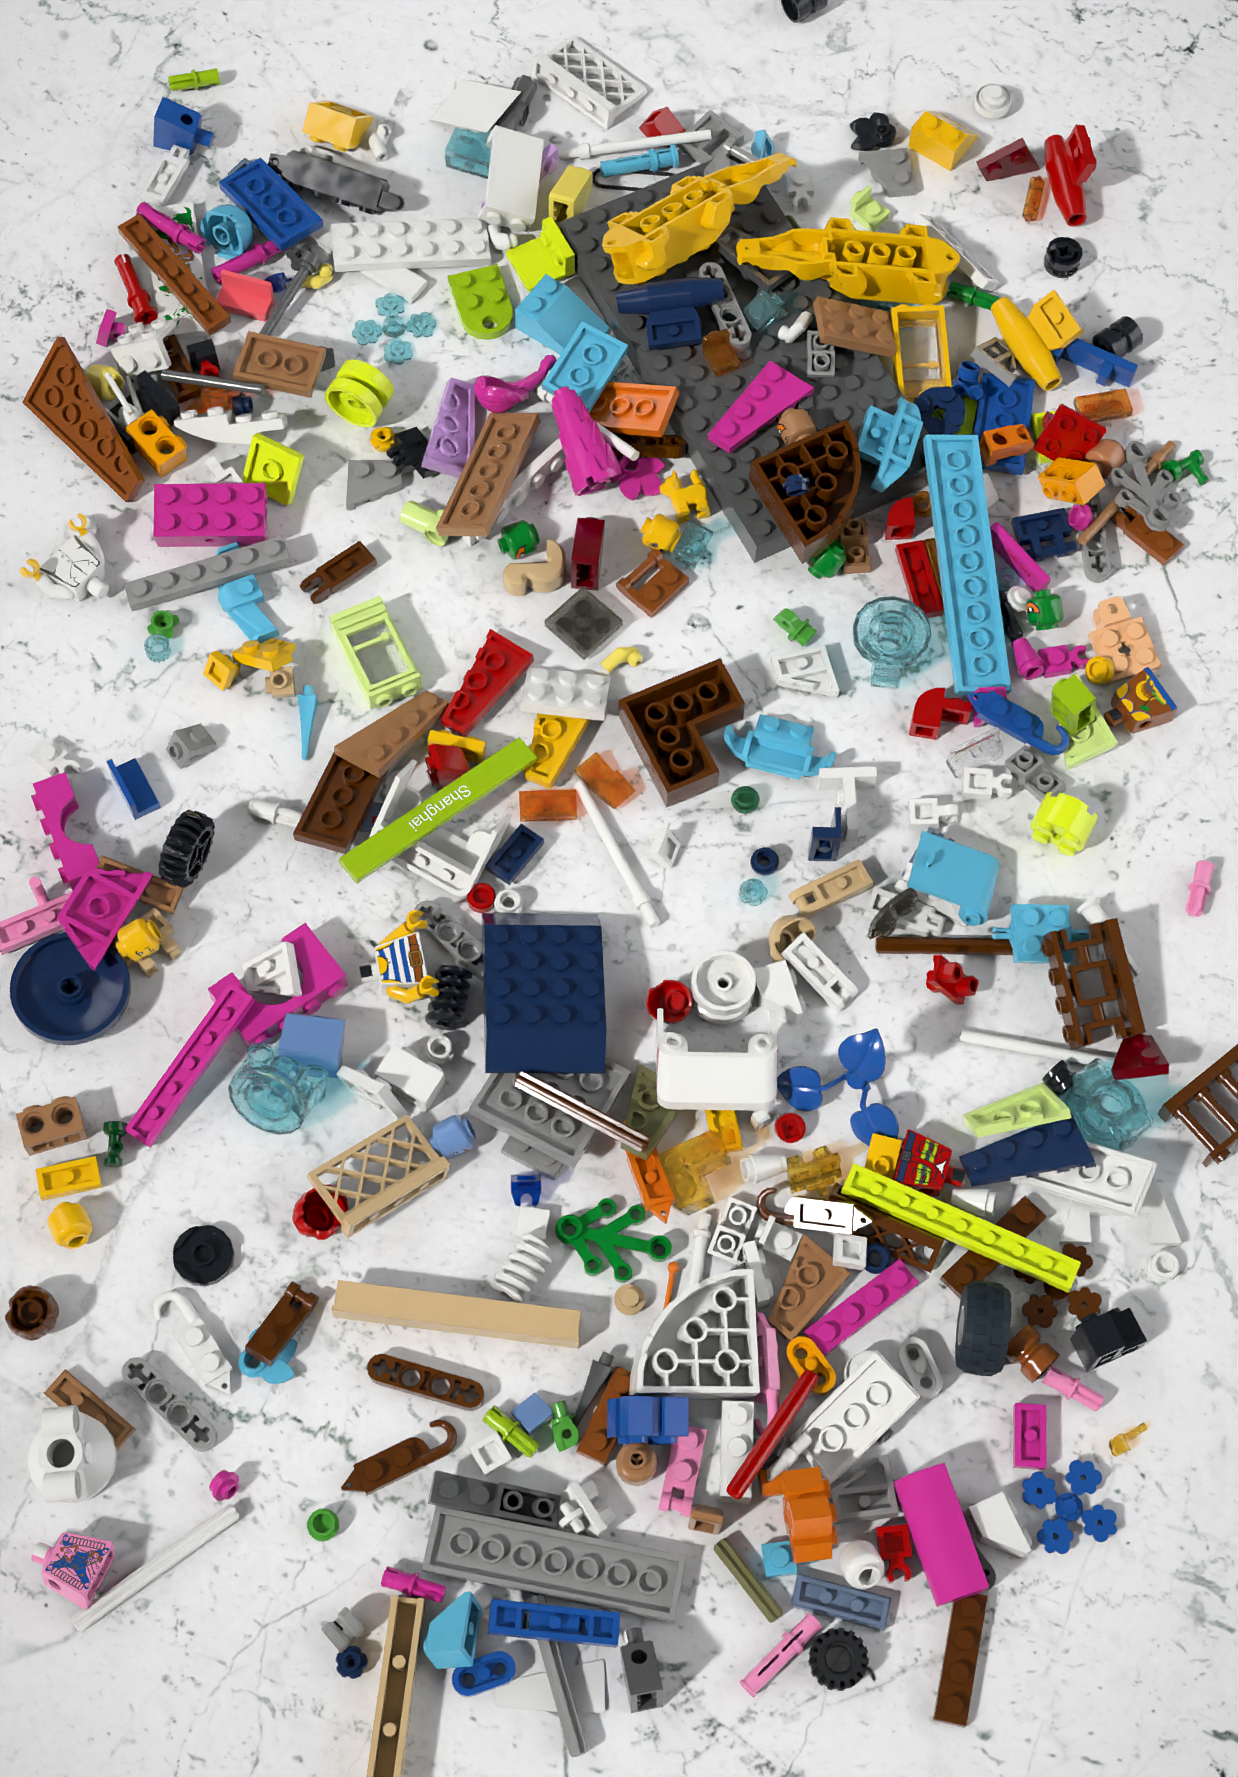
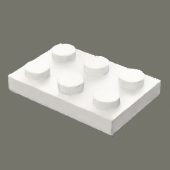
[520,667,611,721]

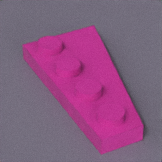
[707,361,814,454]

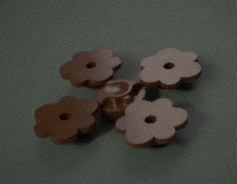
[1013,1243,1102,1329]

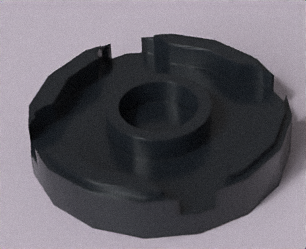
[173,1225,235,1287]

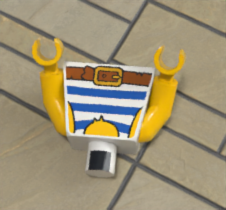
[359,910,439,1004]

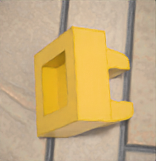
[203,650,241,691]

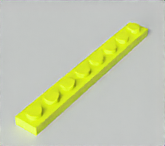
[841,1163,1081,1293]

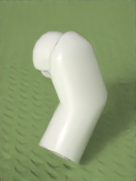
[369,124,391,162]
[487,224,518,251]
[778,311,813,343]

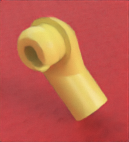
[600,647,643,673]

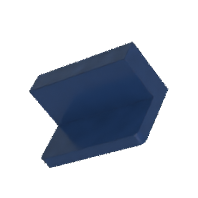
[808,807,842,861]

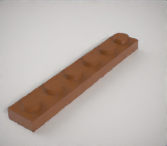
[117,214,231,336]

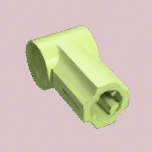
[399,500,450,546]

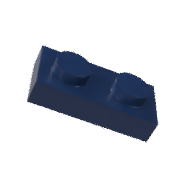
[486,823,544,886]

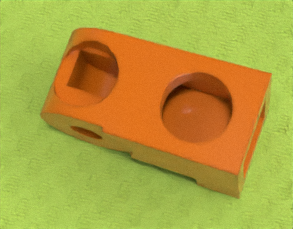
[979,424,1034,467]

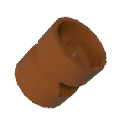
[1006,1324,1060,1383]

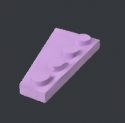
[421,377,475,478]

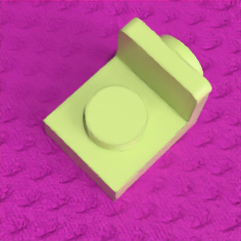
[850,185,891,232]

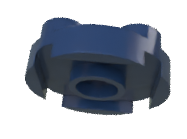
[914,386,966,435]

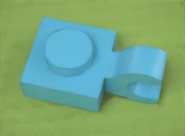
[761,1541,818,1578]

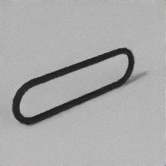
[593,168,674,191]

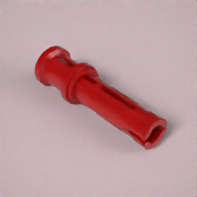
[114,254,158,325]

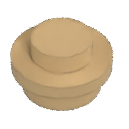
[614,1284,645,1315]

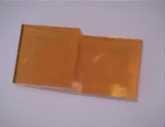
[574,752,636,809]

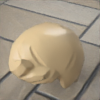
[769,915,816,965]

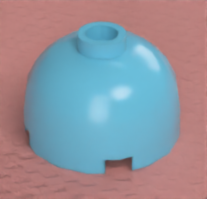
[200,204,254,259]

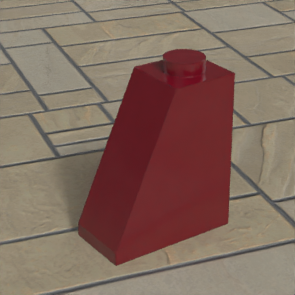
[571,517,605,591]

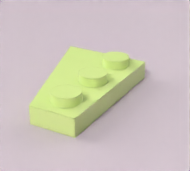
[1052,674,1118,770]
[963,1083,1071,1138]

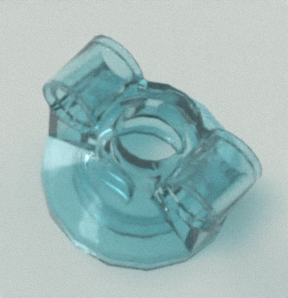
[852,596,931,689]
[228,1043,328,1135]
[1065,1058,1154,1151]

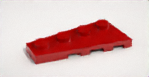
[441,629,534,737]

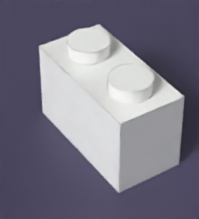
[374,1045,445,1112]

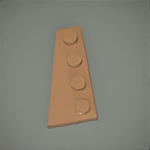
[334,690,449,778]

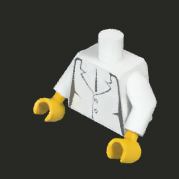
[20,513,109,602]

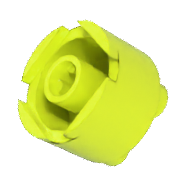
[1030,792,1098,856]

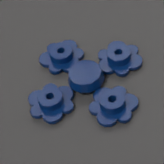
[1022,1460,1117,1554]

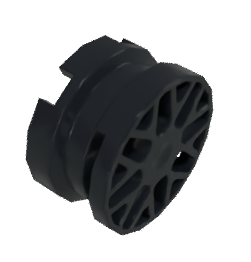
[1043,237,1083,278]

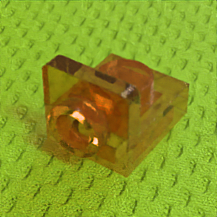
[702,329,740,377]

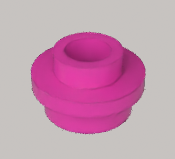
[1068,504,1093,531]
[209,1470,239,1501]

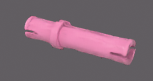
[739,1612,822,1698]

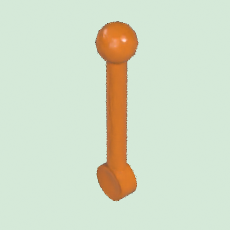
[663,1261,679,1309]

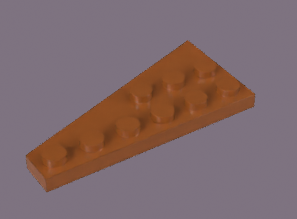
[22,337,145,502]

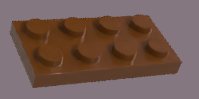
[293,751,389,854]

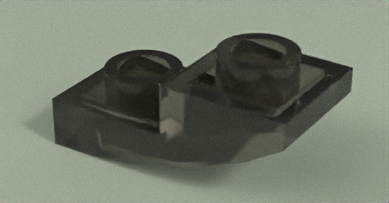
[867,888,919,940]

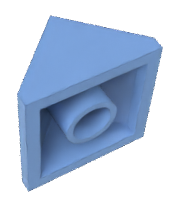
[278,1012,346,1079]

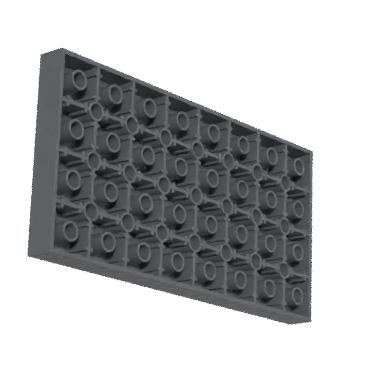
[557,155,929,563]

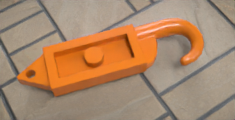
[623,1120,675,1224]

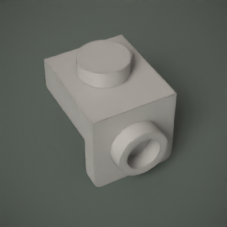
[166,723,216,769]

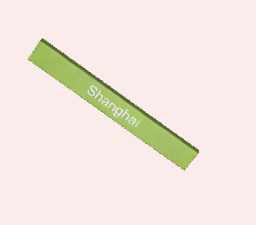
[339,737,537,884]

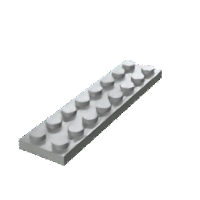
[422,1506,686,1622]

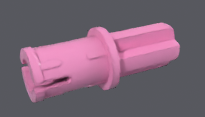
[1185,860,1215,917]
[1042,1365,1104,1411]

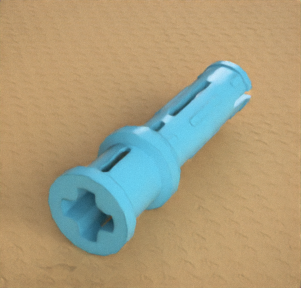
[600,144,679,178]

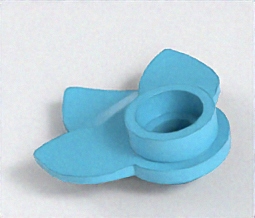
[238,1327,298,1384]

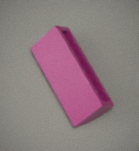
[893,1462,989,1607]

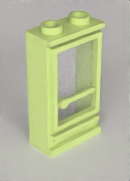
[329,596,422,710]

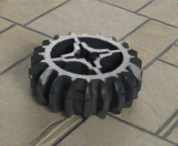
[158,809,215,888]

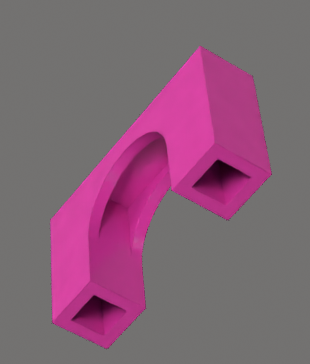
[208,923,348,1052]

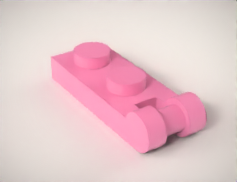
[658,1426,707,1517]

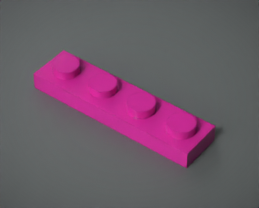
[803,1259,919,1357]

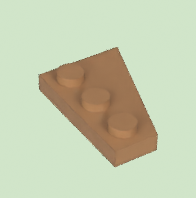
[768,1234,851,1342]

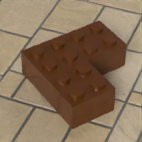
[618,658,745,808]

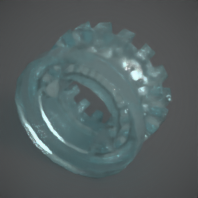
[144,634,171,663]

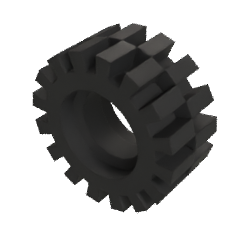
[808,1628,869,1691]

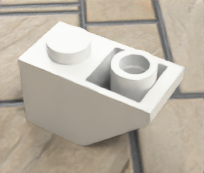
[753,960,806,1025]
[964,1492,1032,1558]

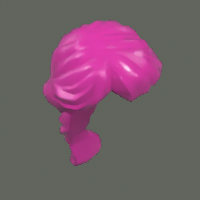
[474,355,557,413]

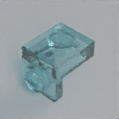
[742,289,788,332]
[670,520,713,570]

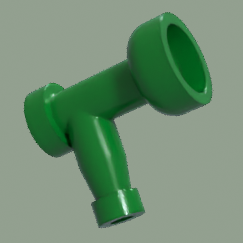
[1162,450,1209,486]

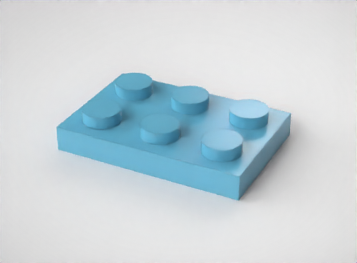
[542,321,628,412]

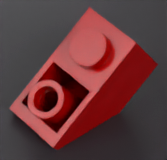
[425,744,470,791]

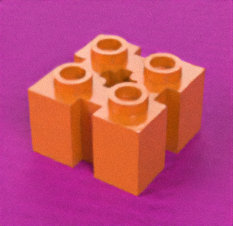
[782,1466,837,1564]

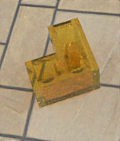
[657,1129,732,1215]

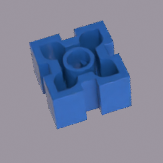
[607,1396,689,1445]

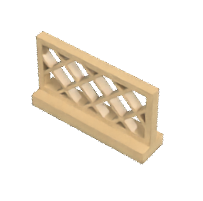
[307,1114,451,1239]

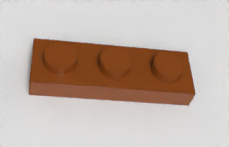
[576,1366,631,1466]

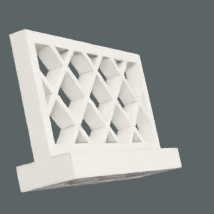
[531,35,648,130]

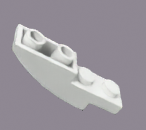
[174,406,288,444]

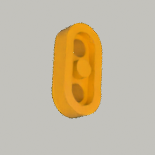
[786,1336,836,1395]

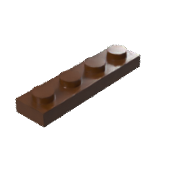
[940,1196,1047,1300]
[933,1594,988,1728]

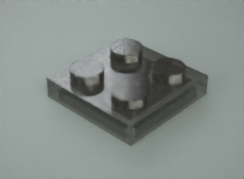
[544,586,623,660]

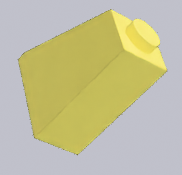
[549,165,593,225]

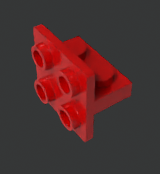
[1033,404,1106,462]

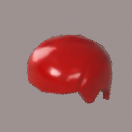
[645,980,694,1024]

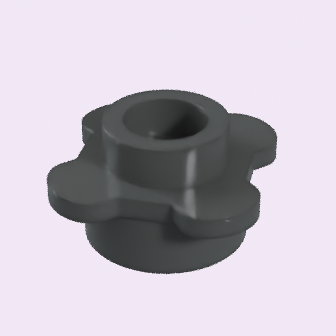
[286,245,311,271]

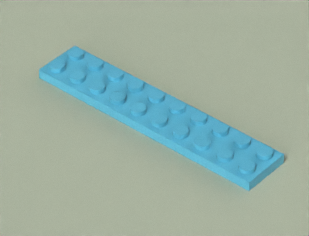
[923,435,1012,695]

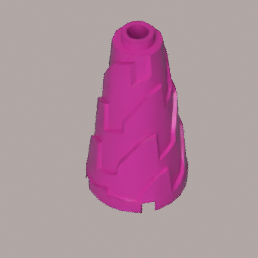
[551,386,625,496]

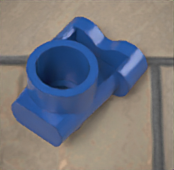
[951,361,983,400]

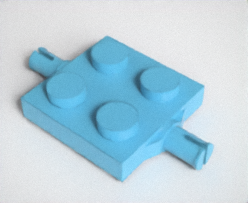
[992,904,1090,964]

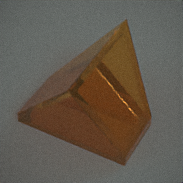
[184,387,238,415]

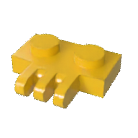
[232,638,296,672]

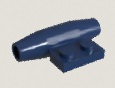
[616,277,725,350]

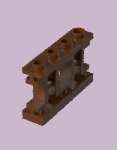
[1041,918,1146,1050]

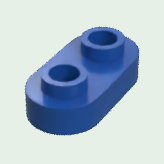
[452,1651,516,1697]

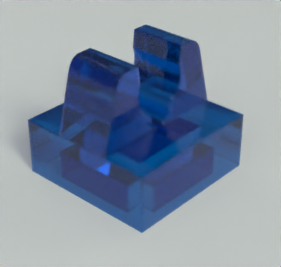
[511,1174,541,1206]

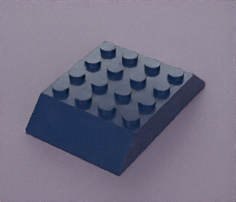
[481,913,607,1074]

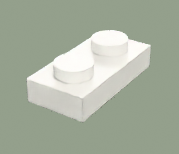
[741,1240,774,1309]

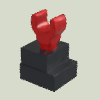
[186,339,220,377]

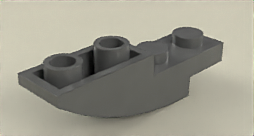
[428,1470,561,1528]

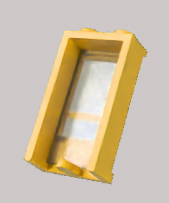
[889,303,952,403]

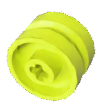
[324,359,394,428]

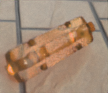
[1022,176,1045,222]

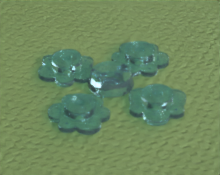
[352,293,436,365]

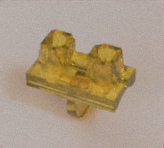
[786,1145,842,1196]

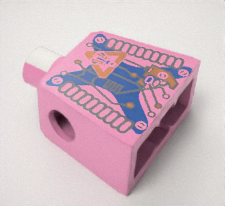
[31,1532,115,1610]

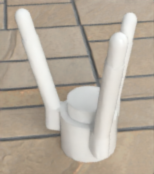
[104,372,145,430]

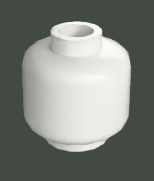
[838,1540,885,1589]

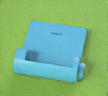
[907,831,1000,926]

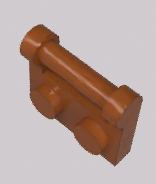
[616,549,689,618]

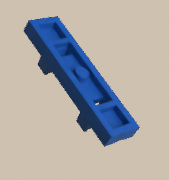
[1051,338,1138,388]
[488,1599,620,1648]

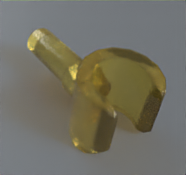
[1109,1423,1148,1456]

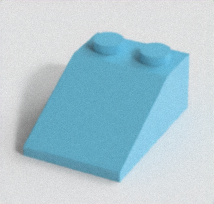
[515,274,610,355]

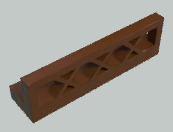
[828,1182,945,1273]

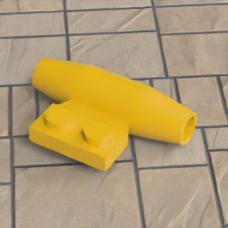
[991,290,1084,392]

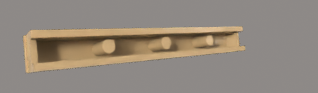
[332,1280,581,1349]
[366,1595,426,1777]

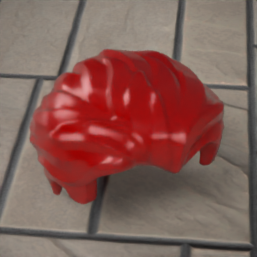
[292,1184,349,1240]

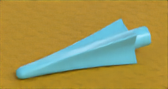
[297,685,319,760]

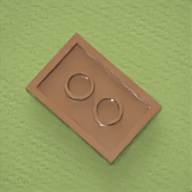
[813,296,897,358]
[232,331,326,398]

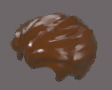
[5,1285,59,1341]

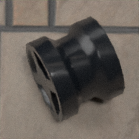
[1042,1060,1080,1097]

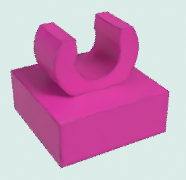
[96,309,127,347]

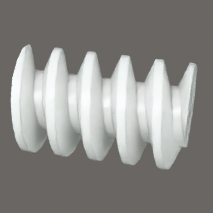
[489,1233,552,1303]

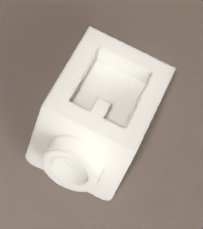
[754,1215,803,1264]

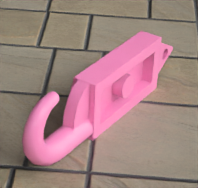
[754,1312,781,1436]

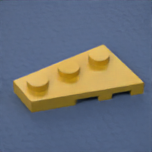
[525,713,590,789]

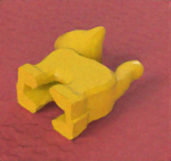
[659,469,711,524]

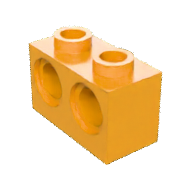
[126,409,187,478]
[1038,457,1105,505]

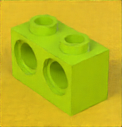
[1051,674,1096,737]

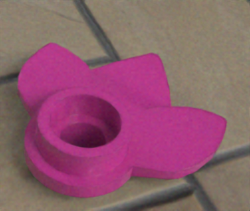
[619,456,665,501]

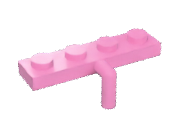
[0,877,72,955]

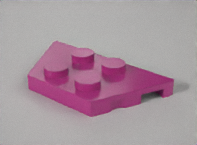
[57,868,153,971]

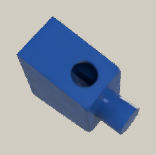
[153,97,214,155]

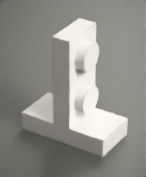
[817,766,877,841]

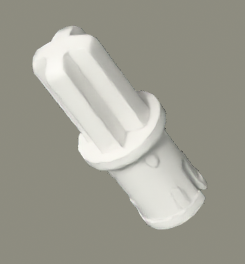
[248,798,303,827]

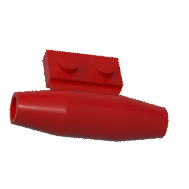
[1044,124,1097,227]

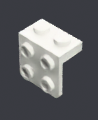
[110,317,177,378]

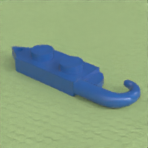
[967,690,1070,756]

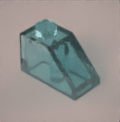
[445,127,491,179]

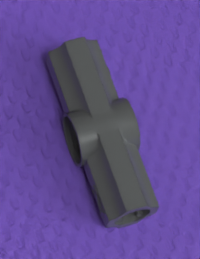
[492,75,537,131]

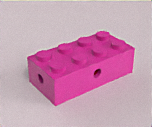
[153,483,268,547]

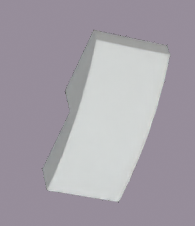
[707,1197,758,1264]

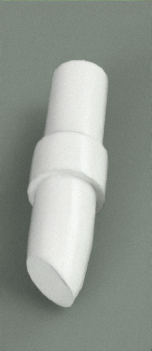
[767,1433,812,1481]

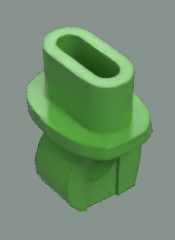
[773,608,817,647]
[552,1400,580,1452]

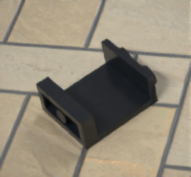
[108,370,181,455]

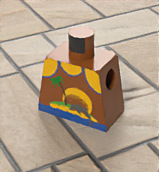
[1104,667,1178,734]

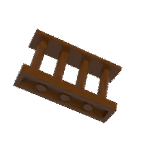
[1157,1044,1238,1167]

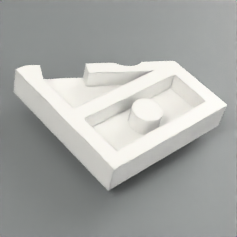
[770,645,839,697]
[243,941,302,997]
[336,1065,409,1120]

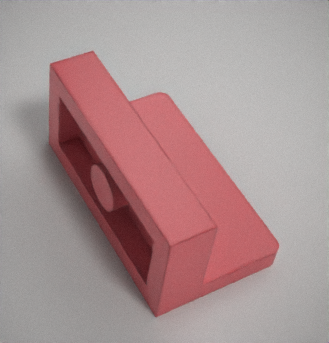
[216,270,275,322]

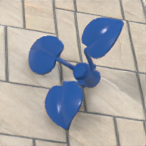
[777,1028,899,1146]

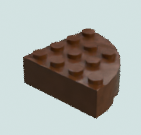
[749,419,861,564]

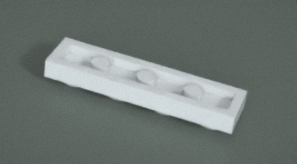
[914,214,999,291]

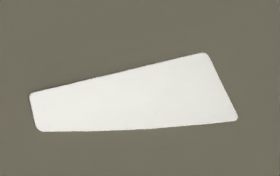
[494,1660,605,1713]

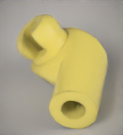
[301,263,334,289]

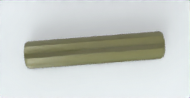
[714,1538,783,1623]

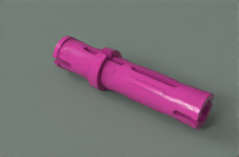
[136,202,207,254]
[211,240,287,284]

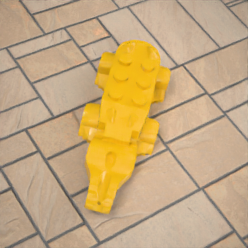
[602,152,797,285]
[736,217,960,305]

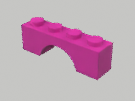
[31,772,99,891]

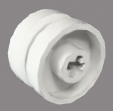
[690,950,756,1025]

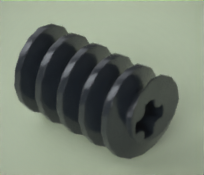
[425,965,472,1031]

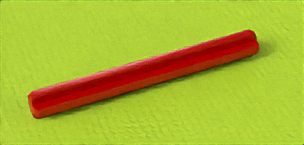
[726,1369,819,1500]

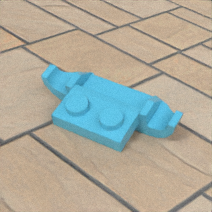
[857,397,923,493]
[724,714,836,780]

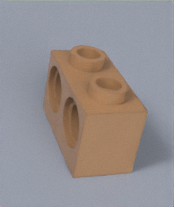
[16,1096,88,1156]

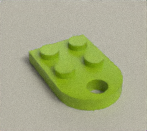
[447,264,513,340]

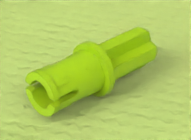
[168,68,220,91]
[482,1405,540,1458]

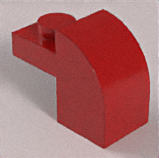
[909,688,972,740]

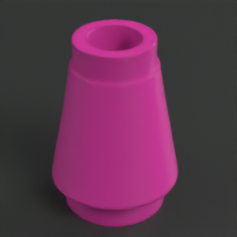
[1012,638,1044,680]

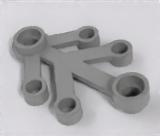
[1107,441,1181,532]

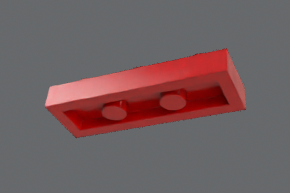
[895,540,944,620]

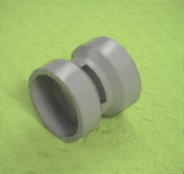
[321,1606,367,1654]

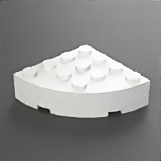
[629,1268,760,1399]

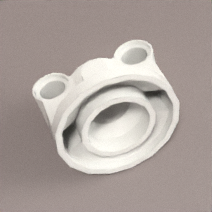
[27,1405,117,1503]

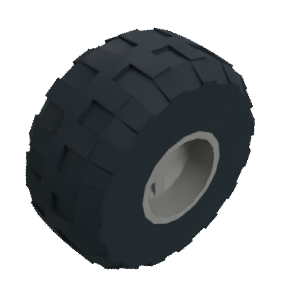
[955,1281,1012,1376]

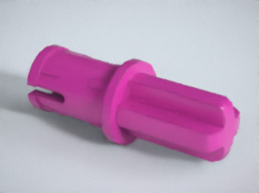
[381,1566,446,1603]

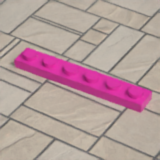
[125,982,256,1148]

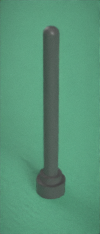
[259,251,322,336]

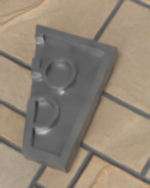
[711,226,794,293]

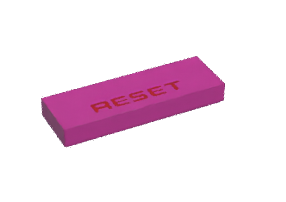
[990,522,1050,592]

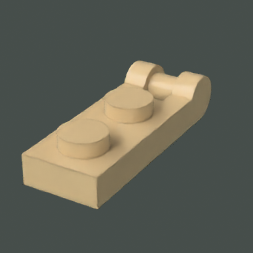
[788,859,873,919]

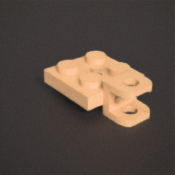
[1088,596,1161,685]

